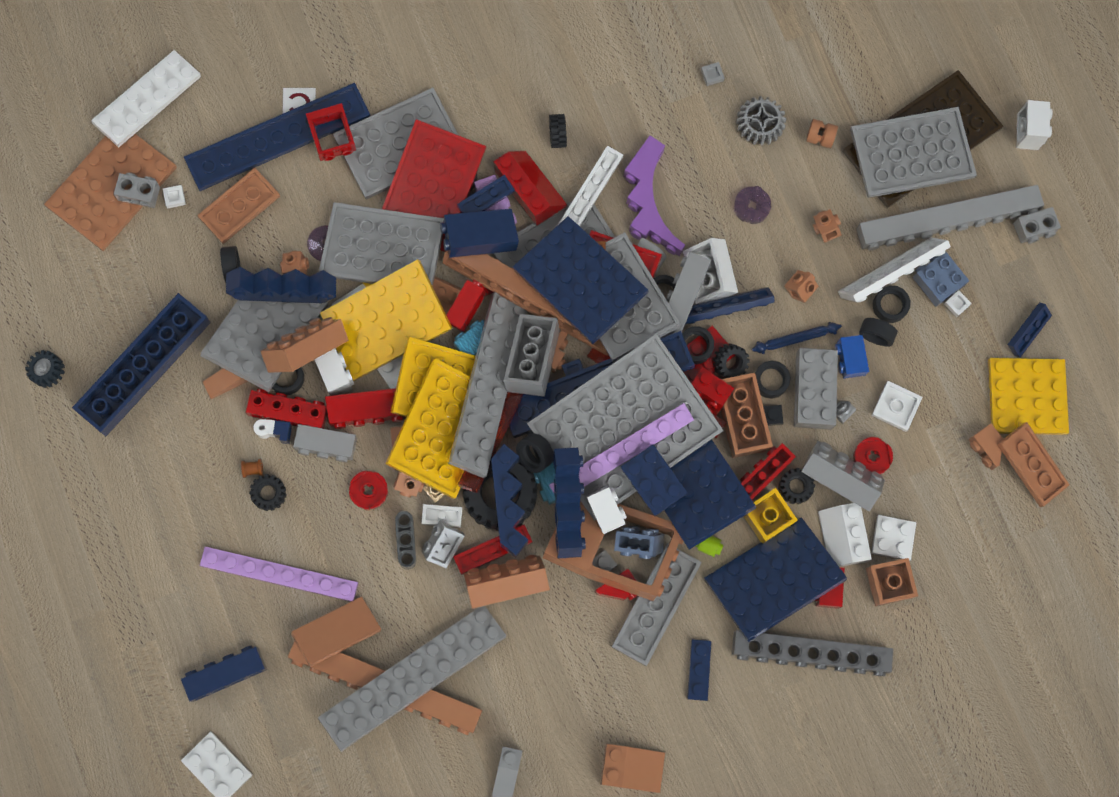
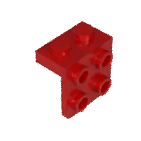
[691,367,735,417]

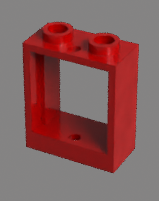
[306,103,356,161]
[446,279,487,332]

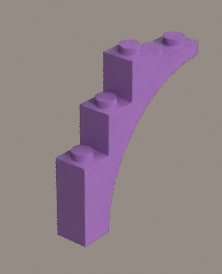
[624,136,685,256]

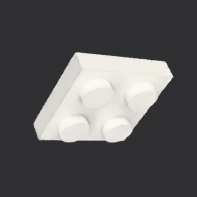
[871,381,923,432]
[871,515,916,561]

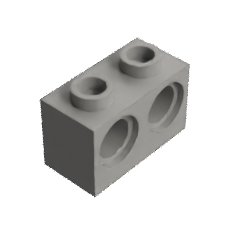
[114,173,160,208]
[1013,207,1061,244]

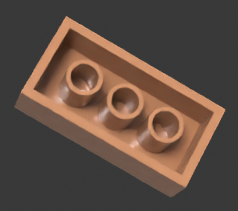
[260,317,349,373]
[721,373,773,458]
[464,555,550,609]

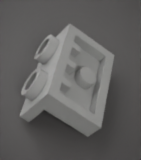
[422,520,465,568]

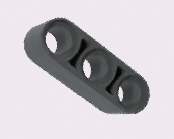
[395,511,417,570]

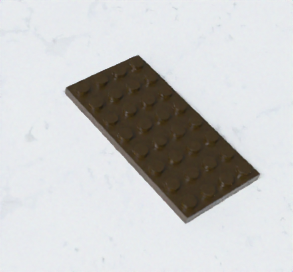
[842,70,1004,209]

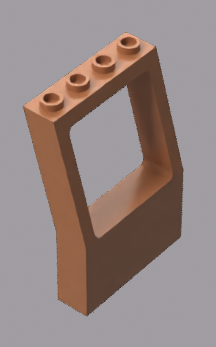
[543,500,684,601]

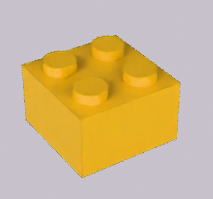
[743,488,798,543]

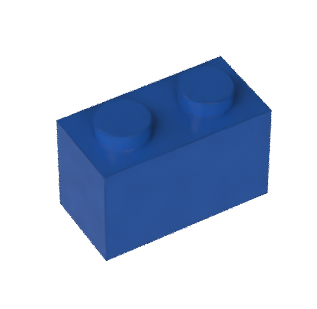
[835,335,869,379]

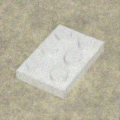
[181,731,253,797]

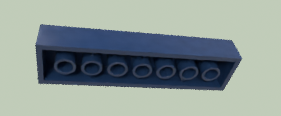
[72,293,211,437]

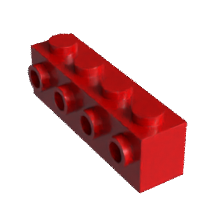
[246,389,328,429]
[740,443,796,500]

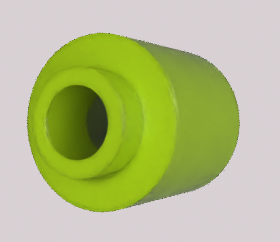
[695,535,724,557]

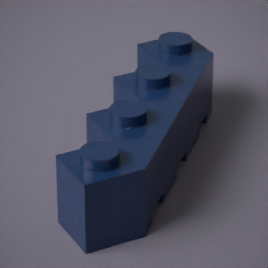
[226,267,336,304]
[491,444,528,558]
[553,447,586,559]

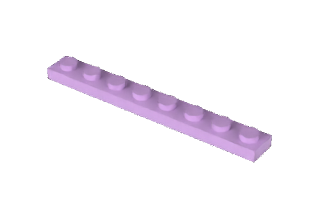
[549,403,694,493]
[200,547,358,602]

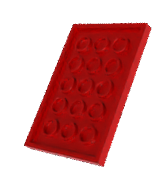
[382,119,487,252]

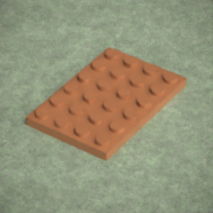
[44,134,177,251]

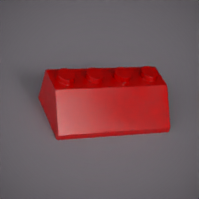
[493,151,567,226]
[325,388,406,429]

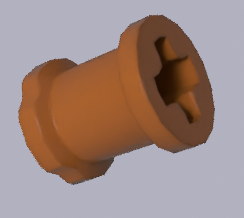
[241,459,263,478]

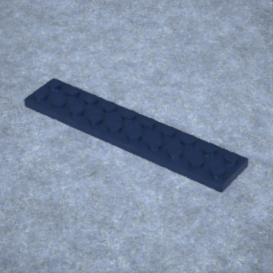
[184,83,371,191]
[503,331,695,438]

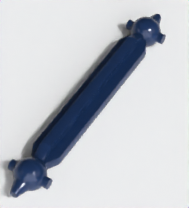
[751,322,842,354]

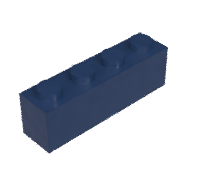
[181,645,267,702]

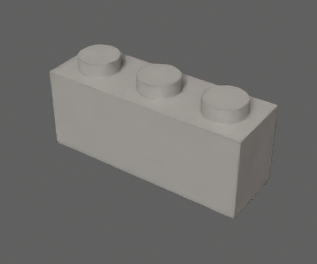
[293,424,357,462]

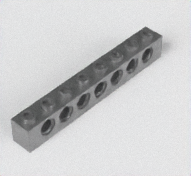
[732,630,893,676]

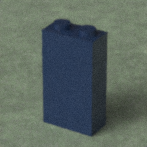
[440,208,519,258]

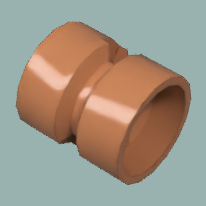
[806,119,838,149]

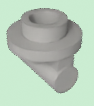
[836,401,856,424]

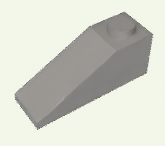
[492,747,522,797]

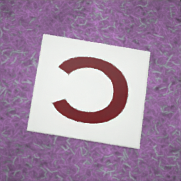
[283,88,316,114]

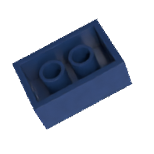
[621,444,688,517]

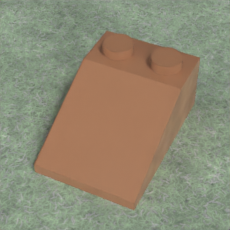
[600,744,665,793]

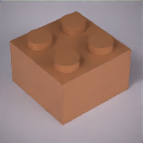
[866,558,918,607]

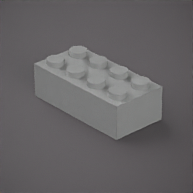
[503,314,560,396]
[794,348,838,430]
[801,441,885,512]

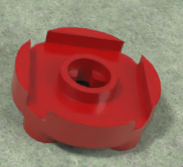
[854,437,893,475]
[349,471,388,511]

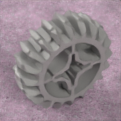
[736,96,786,146]

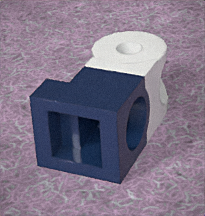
[253,419,293,445]

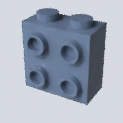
[913,252,969,307]
[614,526,664,559]

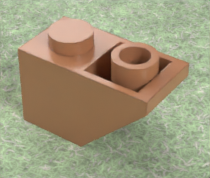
[968,423,1003,470]

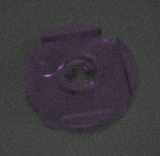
[734,186,772,224]

